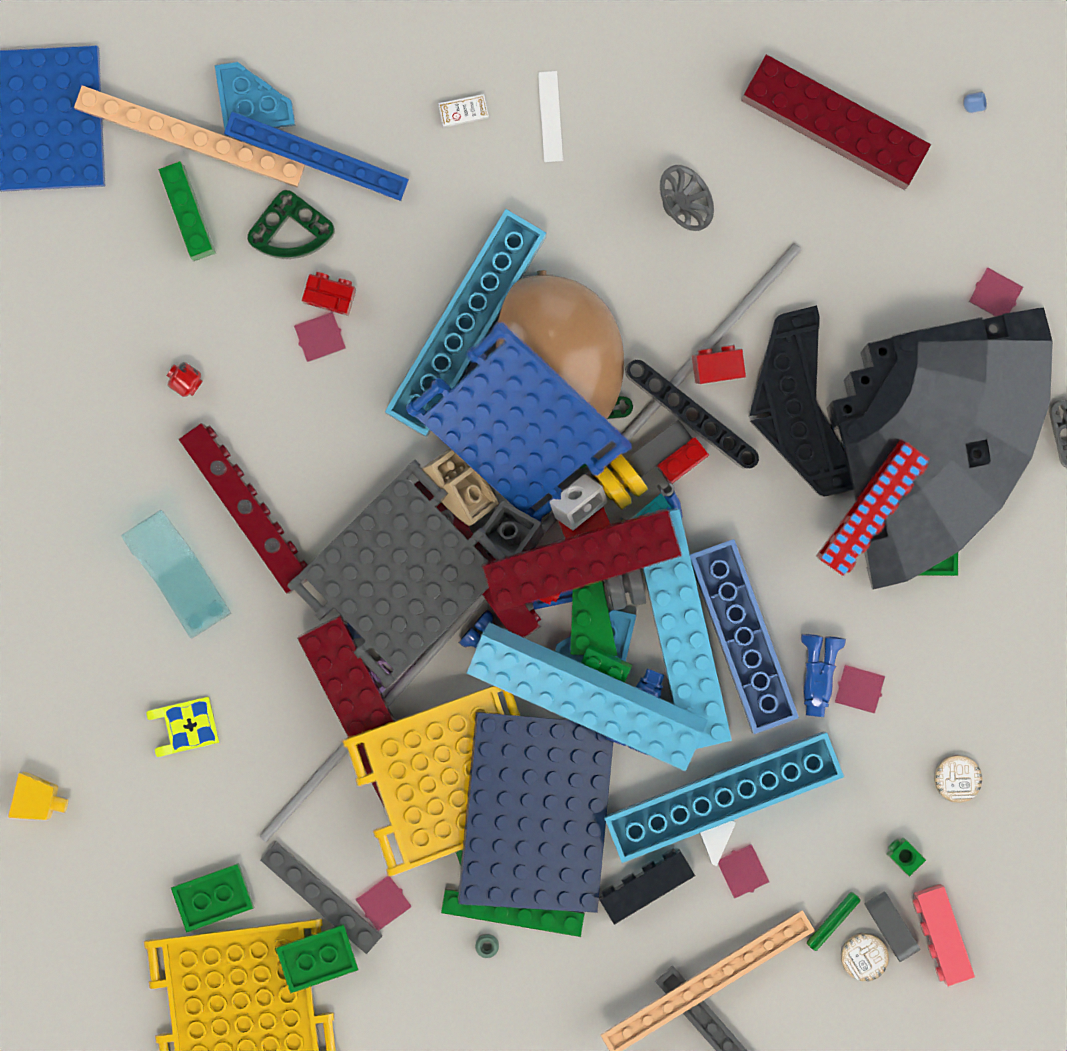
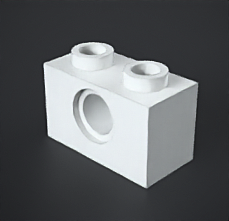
[549,474,608,530]

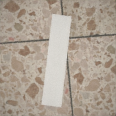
[538,71,563,162]

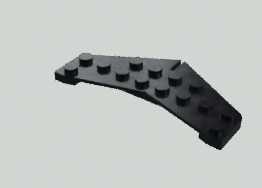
[748,305,853,497]

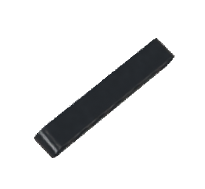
[625,359,759,469]

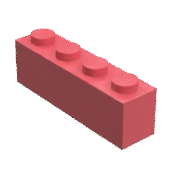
[912,884,975,986]

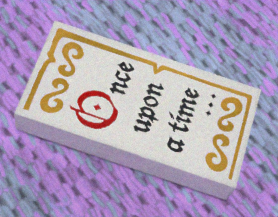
[438,94,489,128]

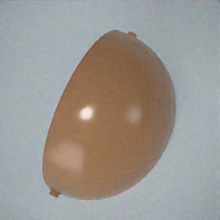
[496,270,624,420]

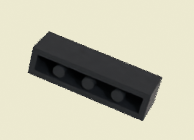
[599,848,695,925]

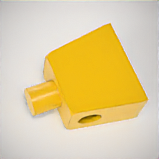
[8,772,69,820]

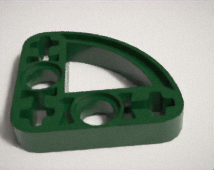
[247,190,335,259]

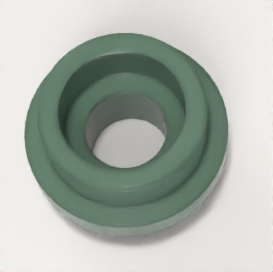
[475,934,499,958]

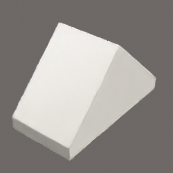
[700,820,736,866]

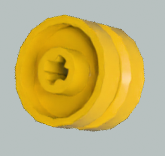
[591,454,648,510]

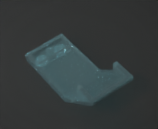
[121,510,232,639]

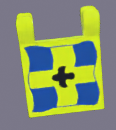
[146,697,219,757]

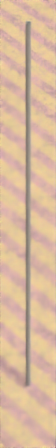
[260,244,801,842]

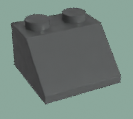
[483,501,544,556]

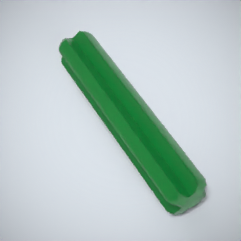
[807,892,861,951]

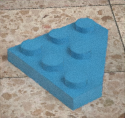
[215,62,295,136]
[555,610,637,663]

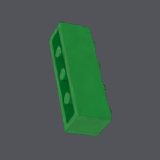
[158,161,216,261]

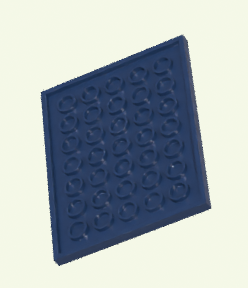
[458,712,614,913]

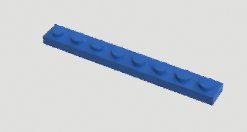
[224,112,409,201]

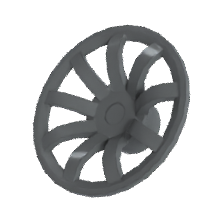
[660,165,714,231]

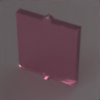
[969,267,1023,316]
[294,312,346,362]
[835,665,885,714]
[718,844,769,899]
[355,876,412,931]

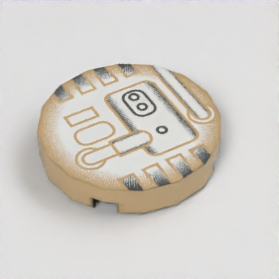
[934,755,983,803]
[841,933,889,981]

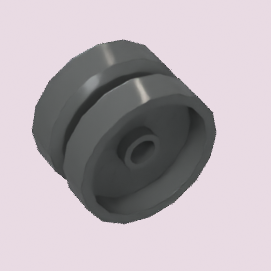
[604,569,646,610]

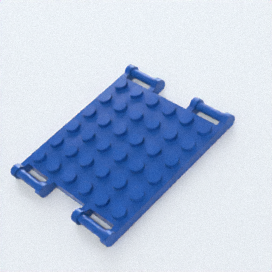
[406,322,631,522]

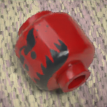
[166,362,203,397]

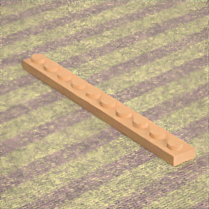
[74,86,305,188]
[600,910,815,1051]

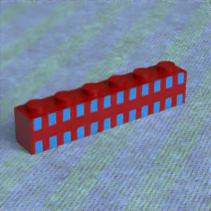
[816,439,929,576]

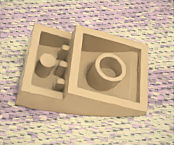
[421,449,499,526]

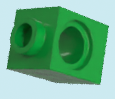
[886,838,926,877]

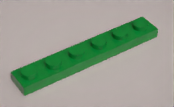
[441,889,585,937]

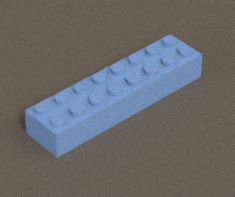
[690,539,799,734]

